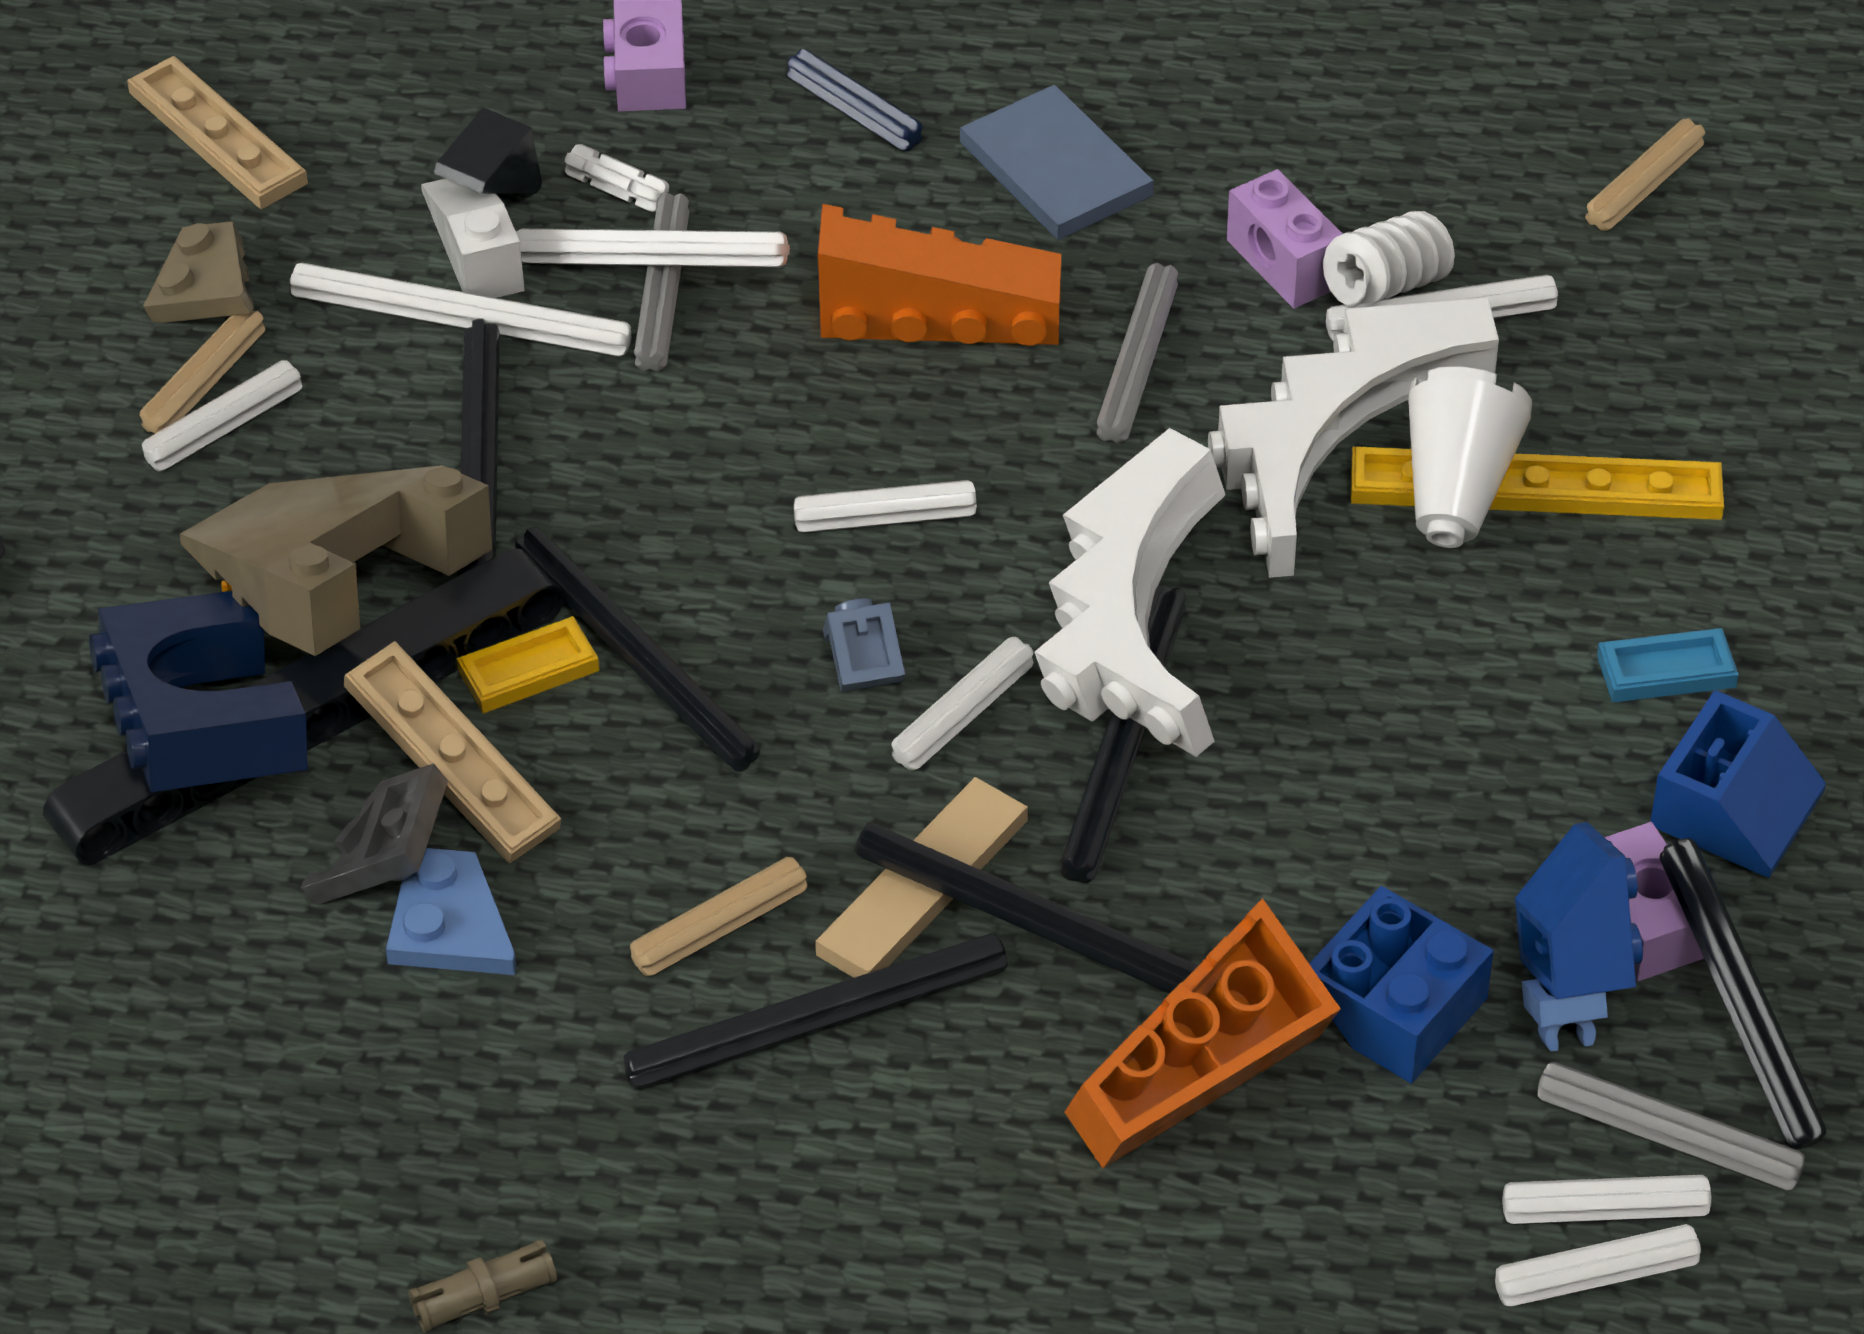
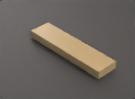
[127,56,308,209]
[344,641,561,863]
[816,777,1028,978]

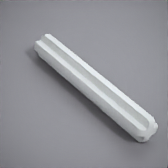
[1326,275,1558,341]

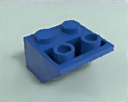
[1650,690,1826,878]
[1515,822,1643,999]
[1309,886,1494,1084]

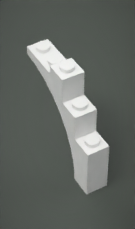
[1208,297,1499,578]
[1034,428,1226,757]

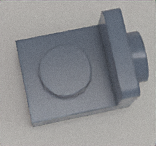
[823,598,905,692]

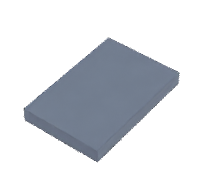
[960,84,1154,240]

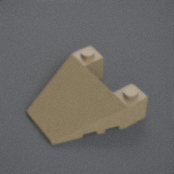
[180,465,492,656]

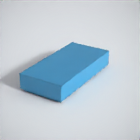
[1597,628,1739,702]

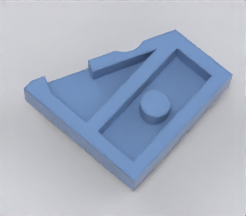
[386,848,516,975]

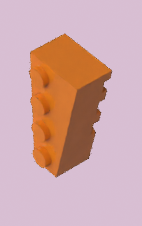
[818,204,1062,346]
[1064,898,1341,1168]

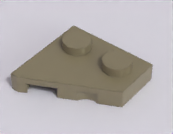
[143,221,254,323]

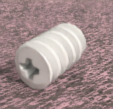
[1323,211,1455,307]

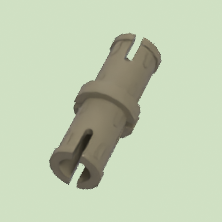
[408,1239,557,1333]

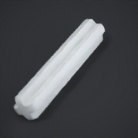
[142,360,302,472]
[794,480,977,533]
[891,637,1034,771]
[1502,1175,1712,1224]
[1495,1224,1701,1307]

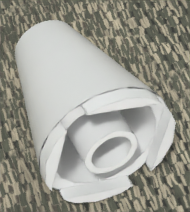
[1408,366,1532,548]

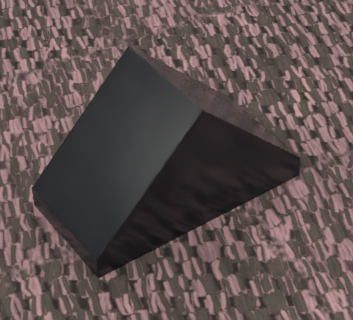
[434,107,542,194]

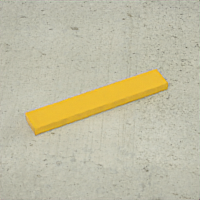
[1351,446,1724,520]

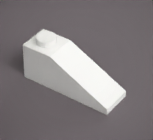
[421,178,525,298]

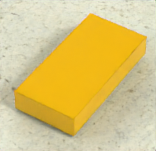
[457,616,600,714]

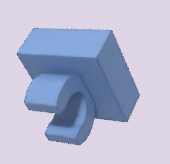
[1522,979,1608,1051]

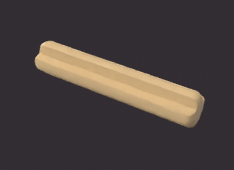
[1585,118,1705,231]
[139,310,265,434]
[630,857,807,976]

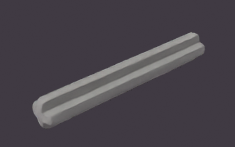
[634,192,690,372]
[1096,263,1178,444]
[1538,1062,1805,1190]

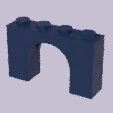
[89,591,308,792]

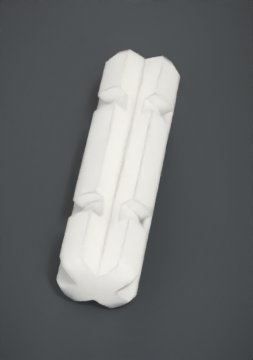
[564,144,669,213]

